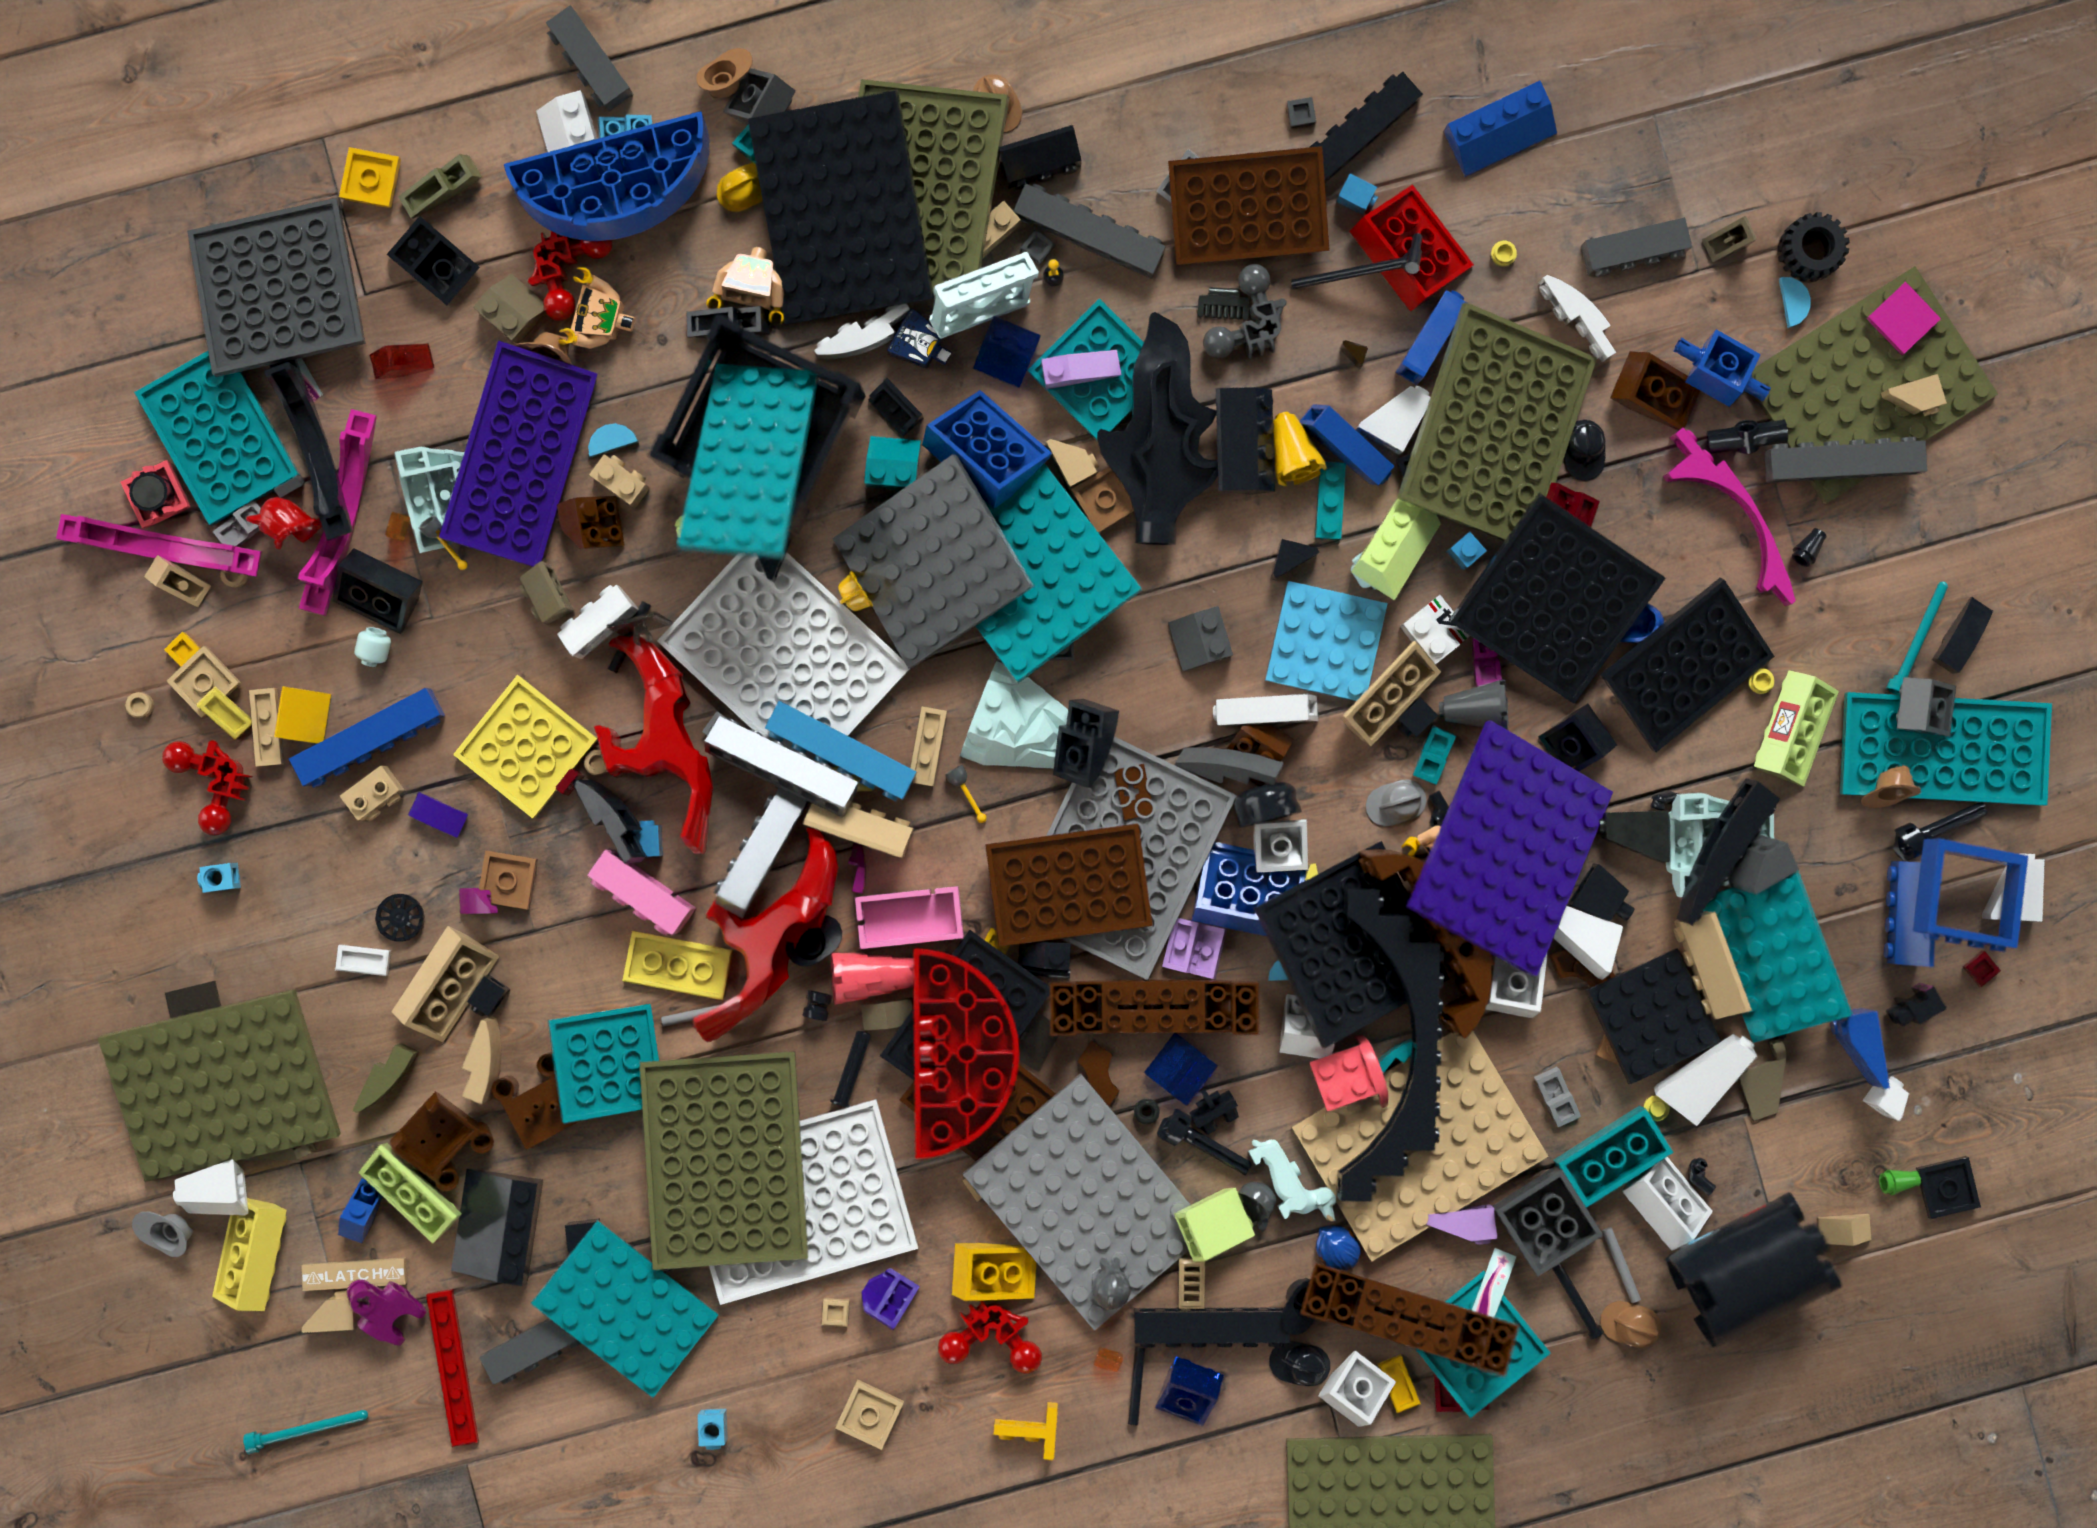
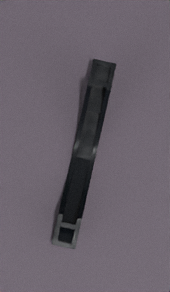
[264,359,353,541]

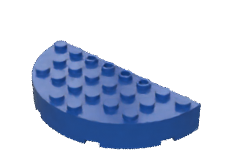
[504,111,710,241]

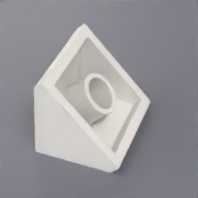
[1253,819,1308,873]

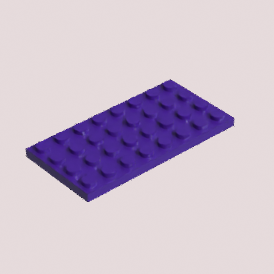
[438,340,598,567]

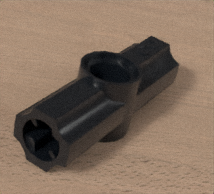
[1706,419,1788,454]

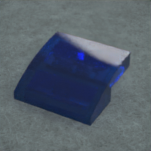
[1144,1033,1218,1106]

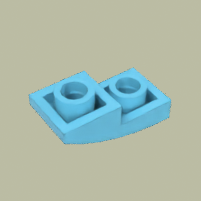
[598,115,652,138]

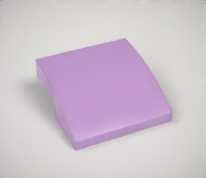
[1162,918,1227,979]

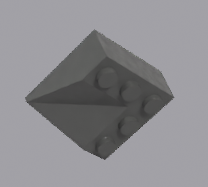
[1492,1166,1603,1277]

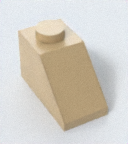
[1881,374,1947,417]
[1046,439,1099,489]
[144,555,211,607]
[302,1291,360,1333]

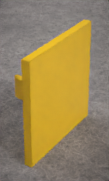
[274,686,331,744]

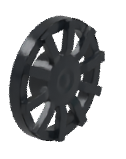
[375,894,425,942]

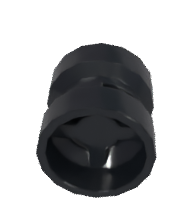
[802,990,833,1021]

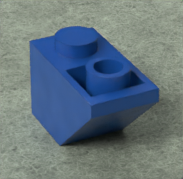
[338,1178,383,1244]

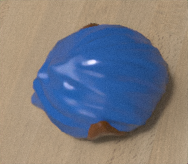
[1316,1226,1361,1270]

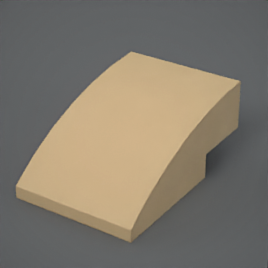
[462,1016,501,1104]

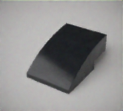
[387,216,480,306]
[1053,699,1119,788]

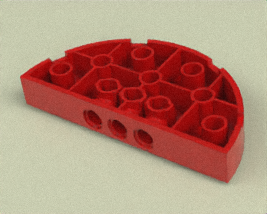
[914,948,1019,1159]

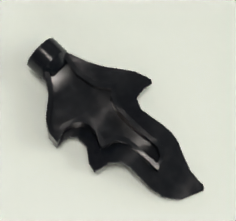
[1097,312,1218,545]

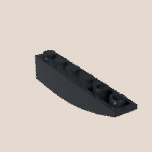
[1677,778,1780,926]

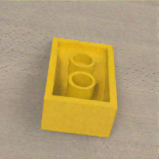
[952,1243,1037,1301]

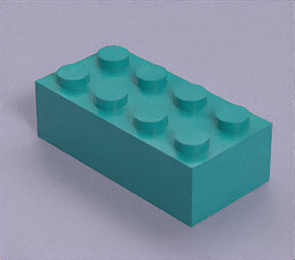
[1553,1106,1674,1208]

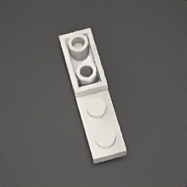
[1539,275,1616,362]
[814,304,910,359]

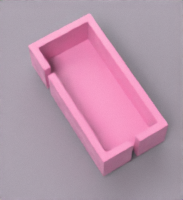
[587,849,696,936]
[855,886,964,949]

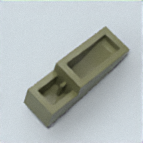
[398,154,482,218]
[352,1043,419,1113]

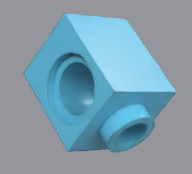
[197,863,241,893]
[698,1409,728,1450]

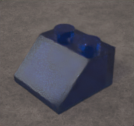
[973,316,1041,388]
[1155,1357,1224,1426]

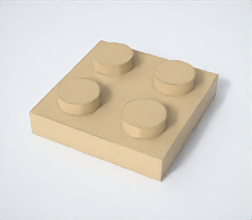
[167,646,241,718]
[835,1379,904,1450]

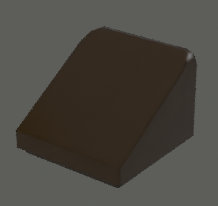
[1340,340,1368,369]

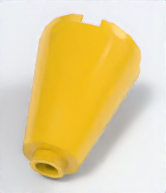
[1273,412,1327,486]

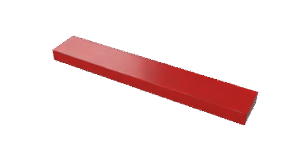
[426,1289,479,1447]

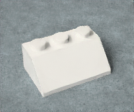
[557,585,639,659]
[1622,1157,1713,1251]

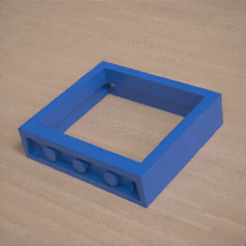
[1912,839,2029,952]

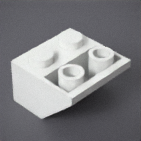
[1279,994,1335,1059]

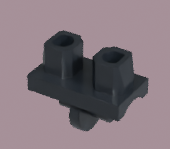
[1189,1089,1239,1135]

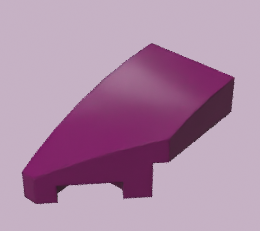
[1472,638,1502,687]
[848,842,866,893]
[459,888,498,914]

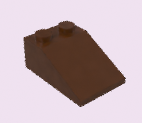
[1610,351,1700,430]

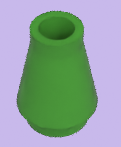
[1879,1170,1921,1195]

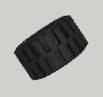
[1777,212,1850,282]

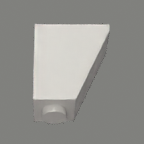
[1356,386,1431,455]
[1982,853,2044,921]
[1553,906,1623,980]
[173,1159,248,1215]

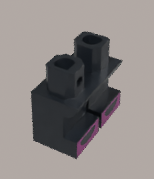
[1886,983,1947,1026]

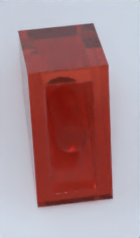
[370,344,435,379]

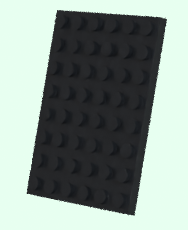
[748,90,934,325]

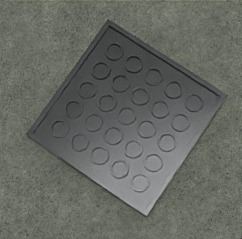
[187,198,366,377]
[832,455,1034,669]

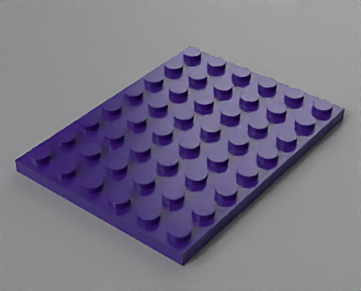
[1407,721,1613,976]

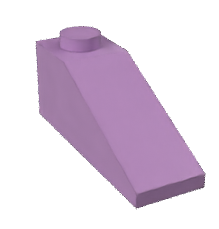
[1041,350,1121,390]
[1426,1204,1497,1245]

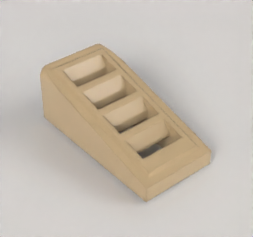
[1178,1256,1205,1309]

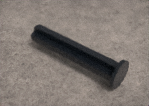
[830,1031,871,1108]

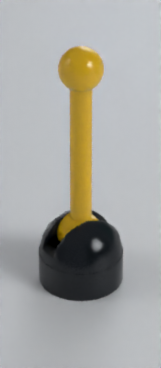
[1043,259,1064,286]

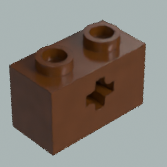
[1114,764,1155,820]

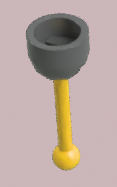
[419,515,468,570]
[945,765,987,823]

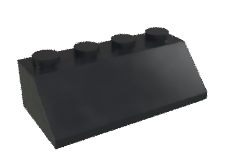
[1216,387,1276,495]

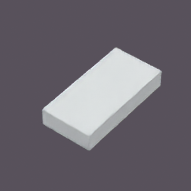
[335,945,391,976]

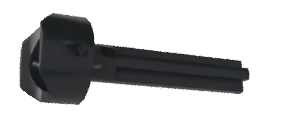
[1893,802,1988,861]
[1157,1109,1252,1175]

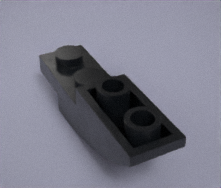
[573,779,647,863]

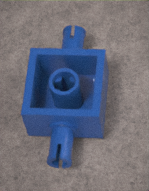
[1673,329,1771,407]

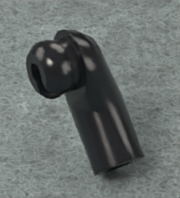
[1429,790,1449,827]
[1651,790,1679,811]
[1689,1158,1716,1196]

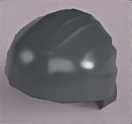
[1238,1182,1276,1231]
[1092,1257,1131,1309]

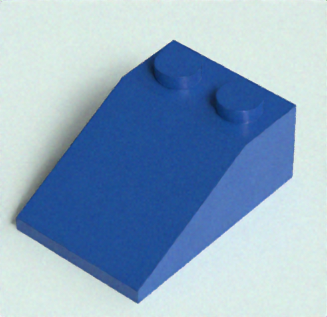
[1830,1008,1890,1089]

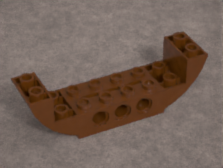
[1358,849,1495,1039]
[1050,979,1259,1036]
[1301,1263,1519,1377]

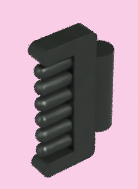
[1197,287,1249,320]

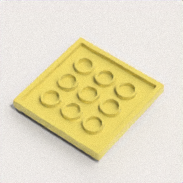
[453,675,598,819]

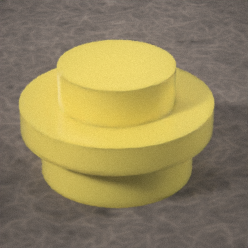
[1491,241,1517,267]
[1748,668,1774,694]
[1643,1095,1670,1121]

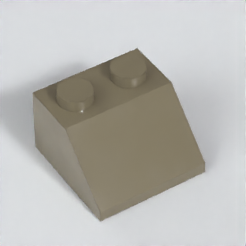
[473,274,546,344]
[519,561,574,625]

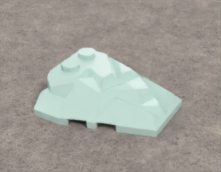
[394,447,464,553]
[960,661,1068,769]
[1666,793,1774,897]

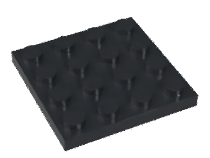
[1585,948,1721,1084]

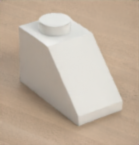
[1862,1076,1909,1121]

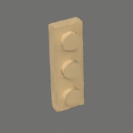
[249,688,284,767]
[910,706,947,787]

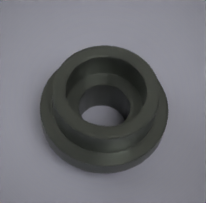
[1134,1098,1160,1124]

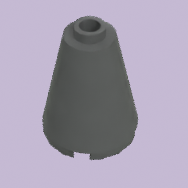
[1439,680,1509,730]

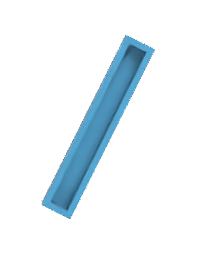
[765,701,918,801]

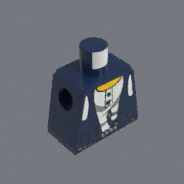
[887,308,952,369]

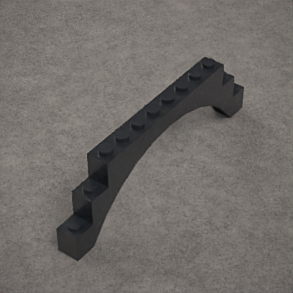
[1337,888,1444,1202]

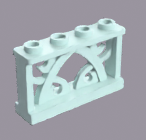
[929,252,1039,338]

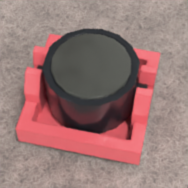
[120,460,191,529]

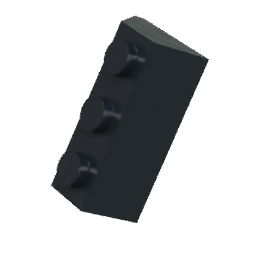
[999,125,1082,190]
[332,548,423,634]

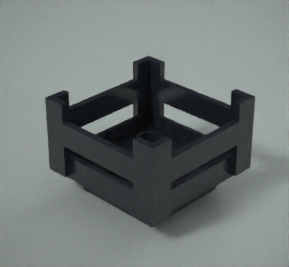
[648,313,866,534]

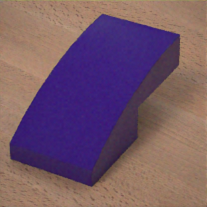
[408,791,468,838]

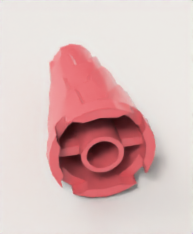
[830,952,914,1005]

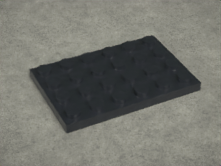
[1600,578,1775,753]
[880,929,1050,1081]

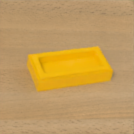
[1377,1354,1421,1413]

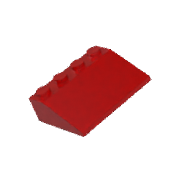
[1349,184,1474,312]

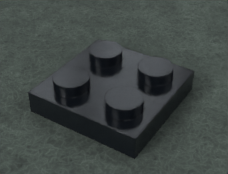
[1916,1156,1981,1219]

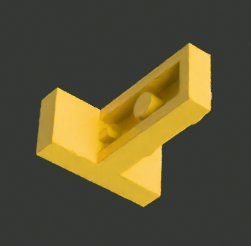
[994,1402,1058,1460]

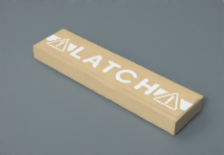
[301,1257,407,1291]

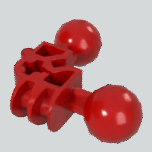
[528,231,612,321]
[162,740,252,836]
[937,1300,1042,1374]

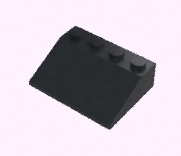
[451,1168,543,1286]

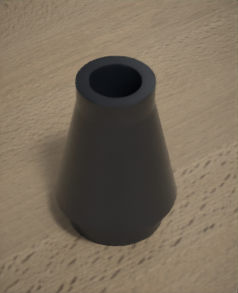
[1791,528,1827,567]

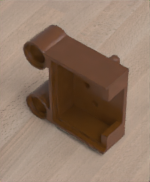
[491,1051,581,1150]
[390,1091,494,1192]

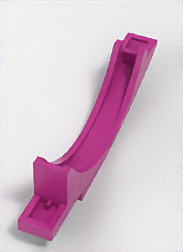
[298,409,377,616]
[1663,428,1796,606]
[56,514,262,577]

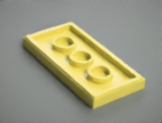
[622,931,733,1000]

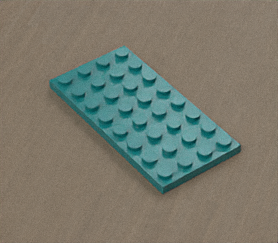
[677,364,819,558]
[1840,692,2052,806]

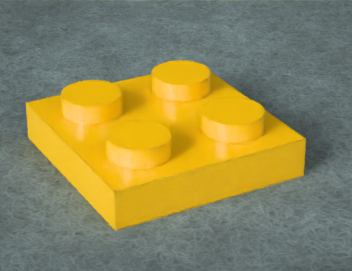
[339,147,401,209]

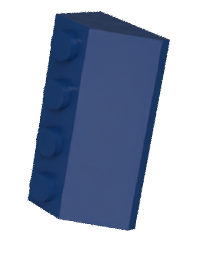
[1443,81,1557,177]
[1884,861,1935,967]

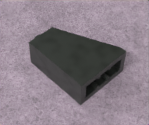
[1598,811,1670,862]

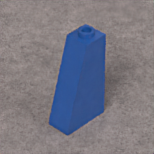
[1395,290,1466,385]
[1300,404,1394,486]

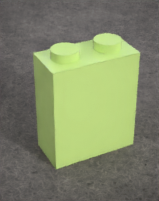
[1174,1188,1255,1261]

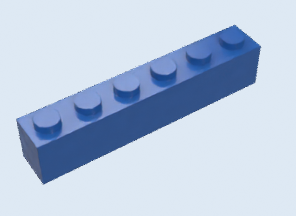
[289,688,445,788]

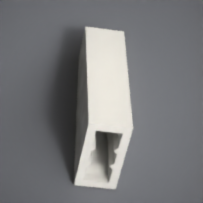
[1213,694,1318,726]
[1654,1034,1757,1126]

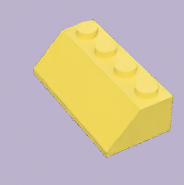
[212,1198,287,1311]

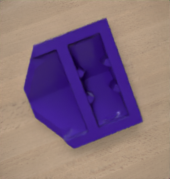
[861,1268,920,1330]

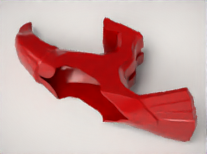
[594,636,713,855]
[693,827,838,1042]

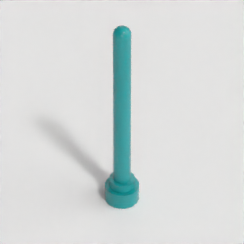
[1886,581,1948,695]
[243,1410,368,1454]

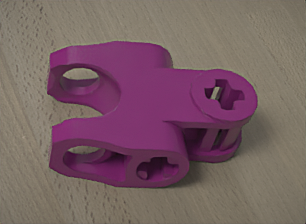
[347,1279,427,1346]

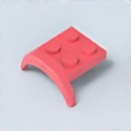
[1309,1035,1389,1112]

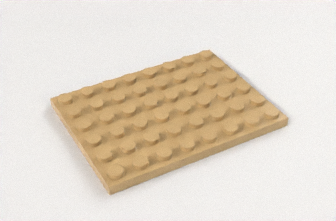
[1292,1031,1549,1262]

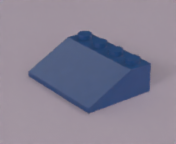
[922,390,1052,509]
[1192,842,1306,936]

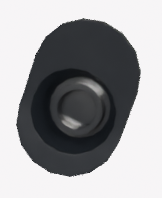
[1565,419,1606,481]
[786,915,842,967]
[1281,1278,1316,1335]
[1269,1341,1330,1386]

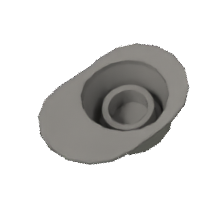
[1366,779,1426,826]
[132,1211,193,1257]

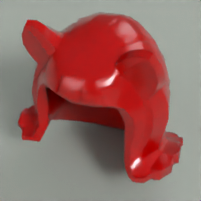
[246,497,322,549]

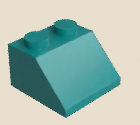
[864,436,921,490]

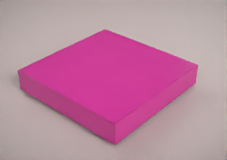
[1866,282,1941,355]

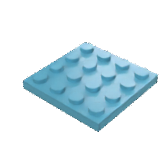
[1265,581,1388,701]

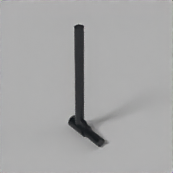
[1291,233,1423,290]

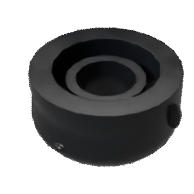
[1234,782,1302,828]

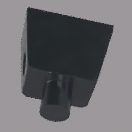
[1568,863,1635,921]

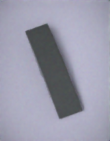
[1175,747,1284,785]

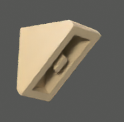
[1817,1214,1871,1246]

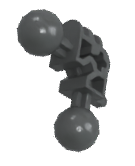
[1203,264,1287,359]

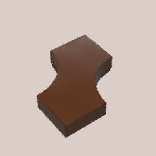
[1548,948,1615,988]
[1077,1040,1119,1106]

